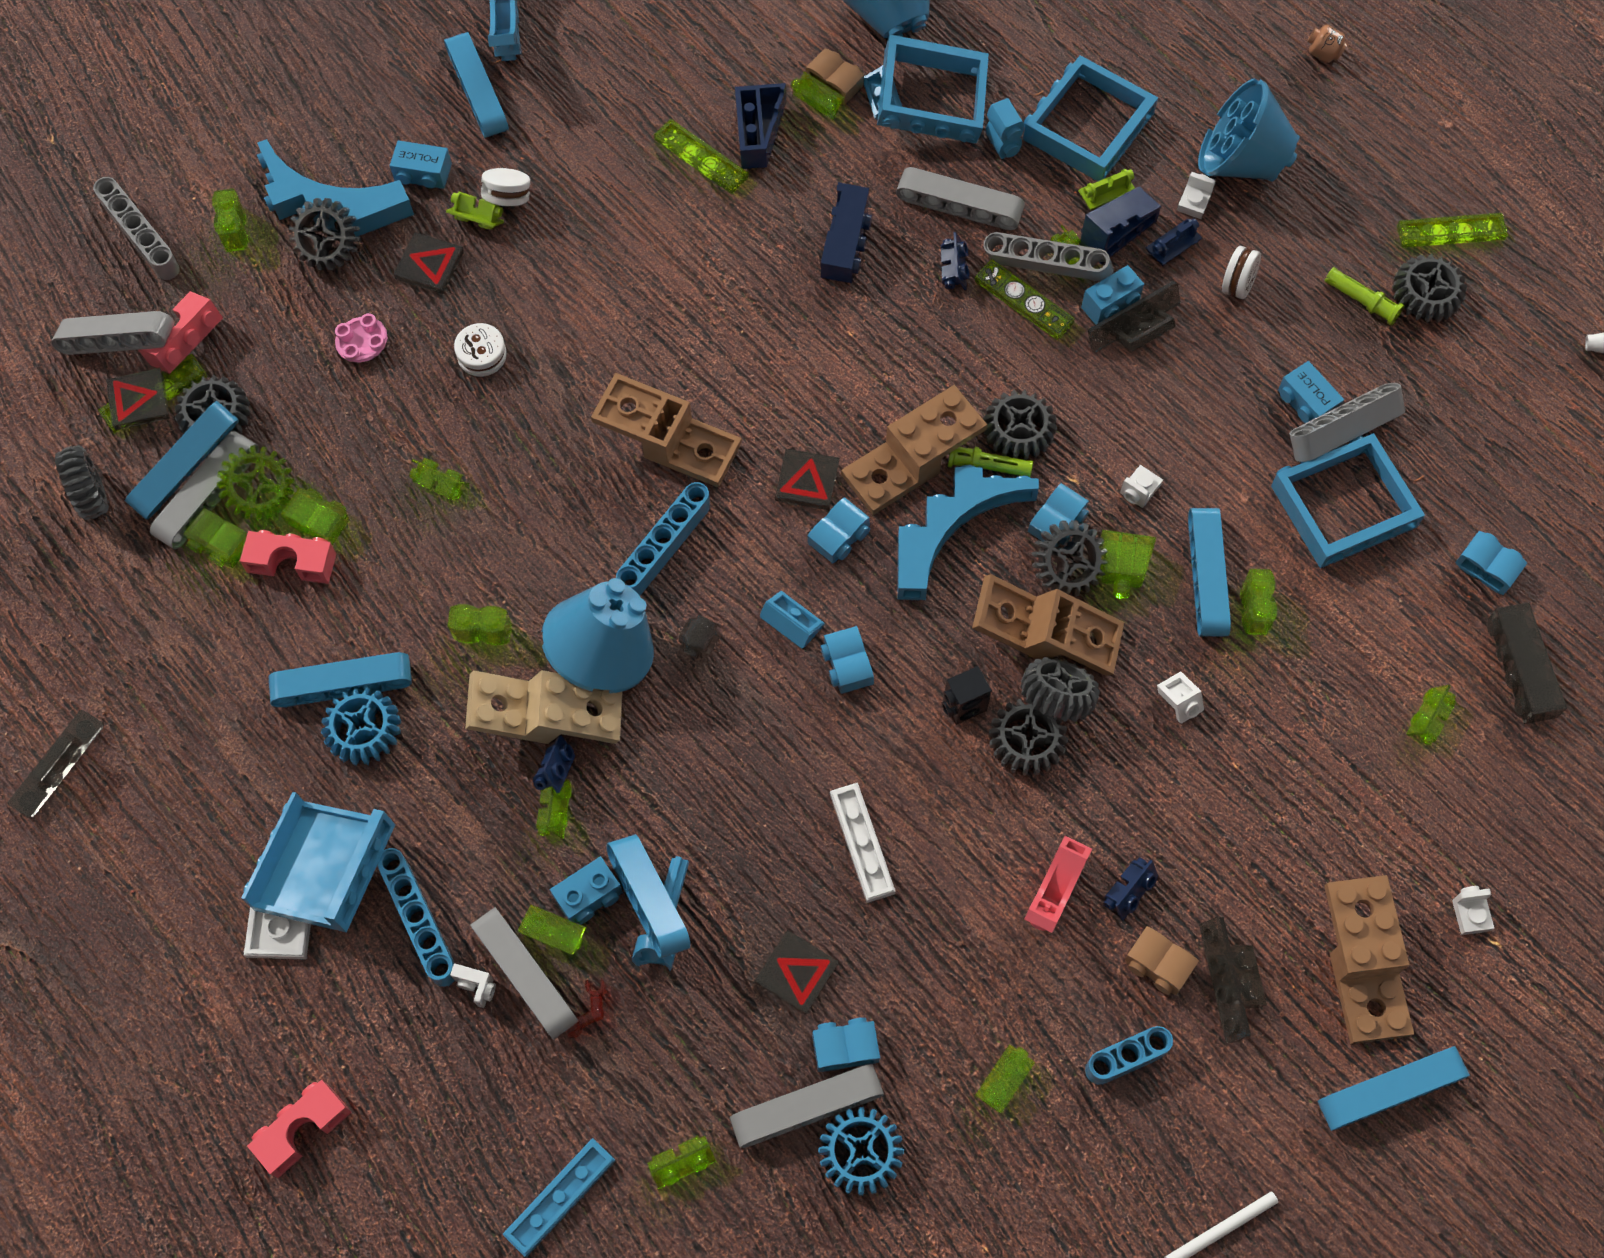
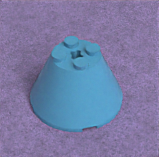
[842,0,930,38]
[1198,78,1299,182]
[541,578,654,693]

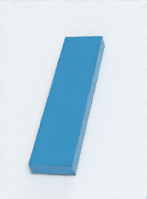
[503,1138,616,1257]

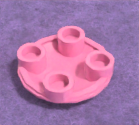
[335,313,388,363]

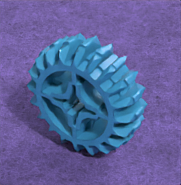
[321,687,401,765]
[818,1107,904,1196]

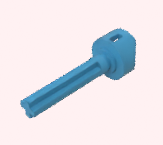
[632,856,689,971]

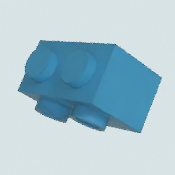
[1081,265,1144,326]
[550,856,623,926]

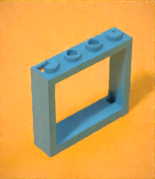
[877,34,989,144]
[1023,55,1158,181]
[1271,433,1425,569]

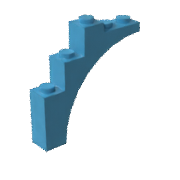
[488,0,522,61]
[257,139,414,236]
[897,465,1039,600]

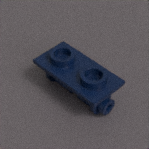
[1145,218,1202,266]
[940,232,970,291]
[533,735,576,793]
[1103,858,1158,921]

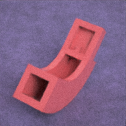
[1024,836,1092,933]

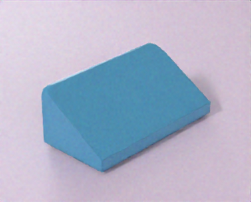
[864,65,902,120]
[760,591,825,648]

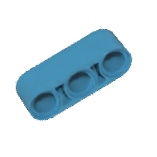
[1085,1026,1173,1085]

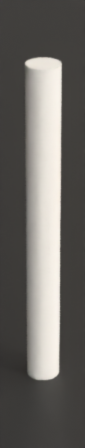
[1164,1192,1278,1258]

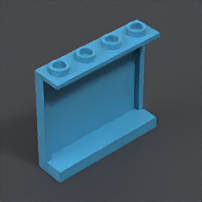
[241,792,395,932]

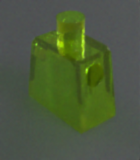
[1099,530,1156,599]

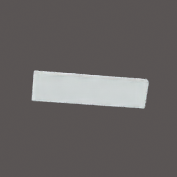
[830,783,896,903]

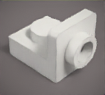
[1177,172,1216,219]
[1120,465,1163,508]
[1157,672,1204,723]
[1452,886,1494,935]
[450,963,496,1008]

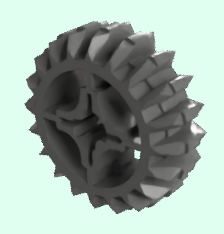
[288,198,361,270]
[1392,253,1467,323]
[174,375,251,443]
[983,389,1057,460]
[55,445,109,520]
[1031,520,1108,596]
[1020,657,1100,722]
[988,698,1068,776]

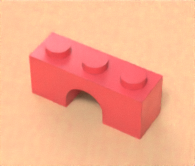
[138,291,223,374]
[240,530,336,584]
[247,1080,352,1178]

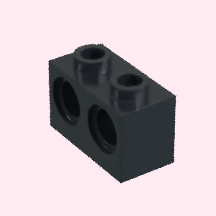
[941,666,992,725]

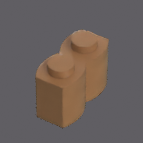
[805,49,864,105]
[1125,926,1199,995]

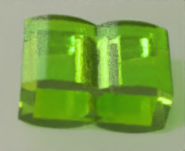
[212,188,248,252]
[281,488,350,545]
[183,508,247,568]
[1240,569,1277,635]
[447,604,512,645]

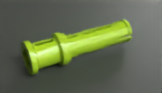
[1324,267,1405,326]
[948,447,1033,477]

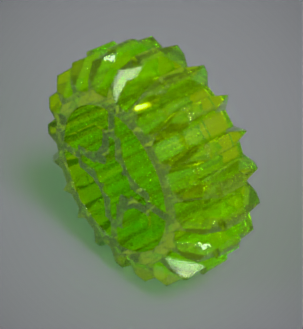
[216,445,294,521]

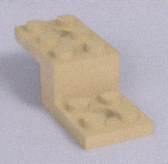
[465,670,622,744]

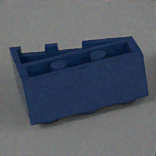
[735,83,786,169]
[821,182,872,283]
[1079,186,1161,264]

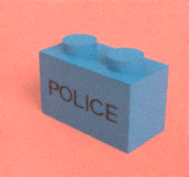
[390,140,452,189]
[1278,361,1344,423]

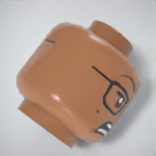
[1307,24,1347,63]

